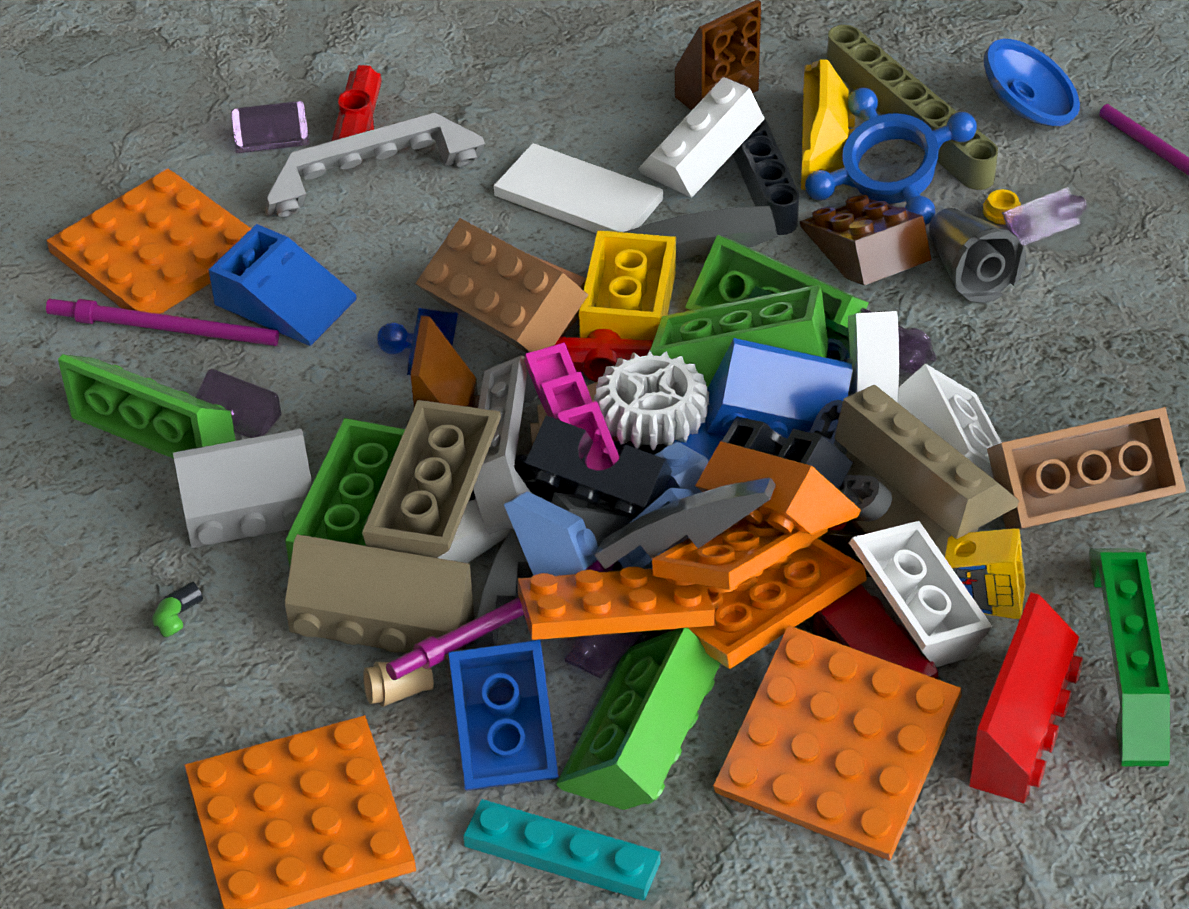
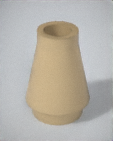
[363,662,434,707]

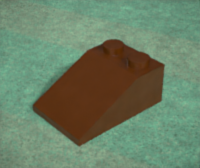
[411,316,480,408]

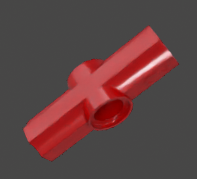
[332,65,382,141]
[555,329,654,382]

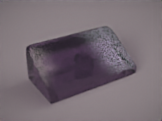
[231,101,310,153]
[196,369,282,438]

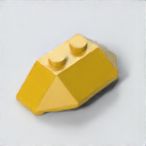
[801,59,855,190]

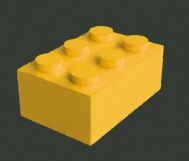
[579,230,676,340]

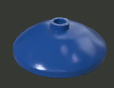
[984,39,1080,126]

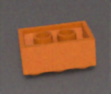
[695,441,861,535]

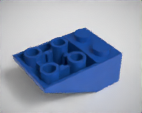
[209,224,357,346]

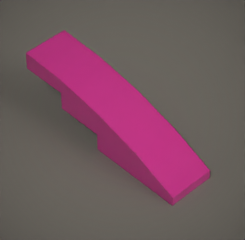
[524,343,619,470]

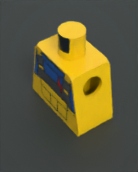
[945,529,1026,619]

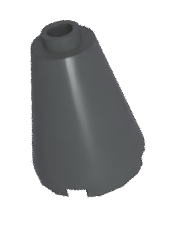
[929,208,1026,303]

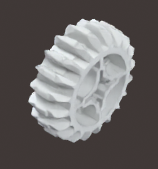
[594,350,709,451]

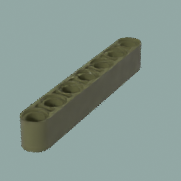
[827,24,998,190]

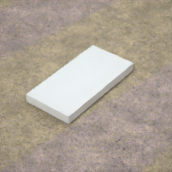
[494,143,663,233]

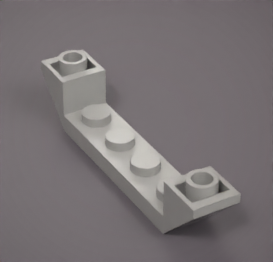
[265,113,485,217]
[473,356,538,535]

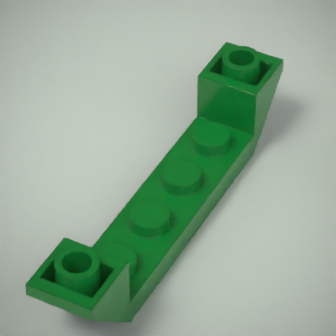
[1089,548,1170,766]

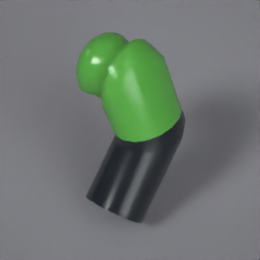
[152,582,203,638]

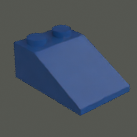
[448,640,559,791]

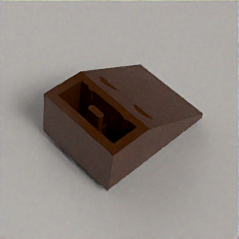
[675,0,761,111]
[799,195,932,286]

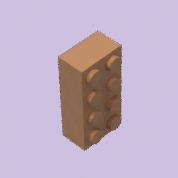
[415,218,588,353]
[987,407,1186,530]

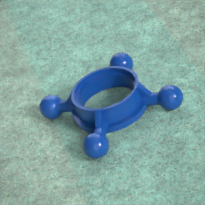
[805,88,977,226]

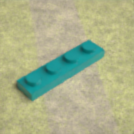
[463,799,661,901]

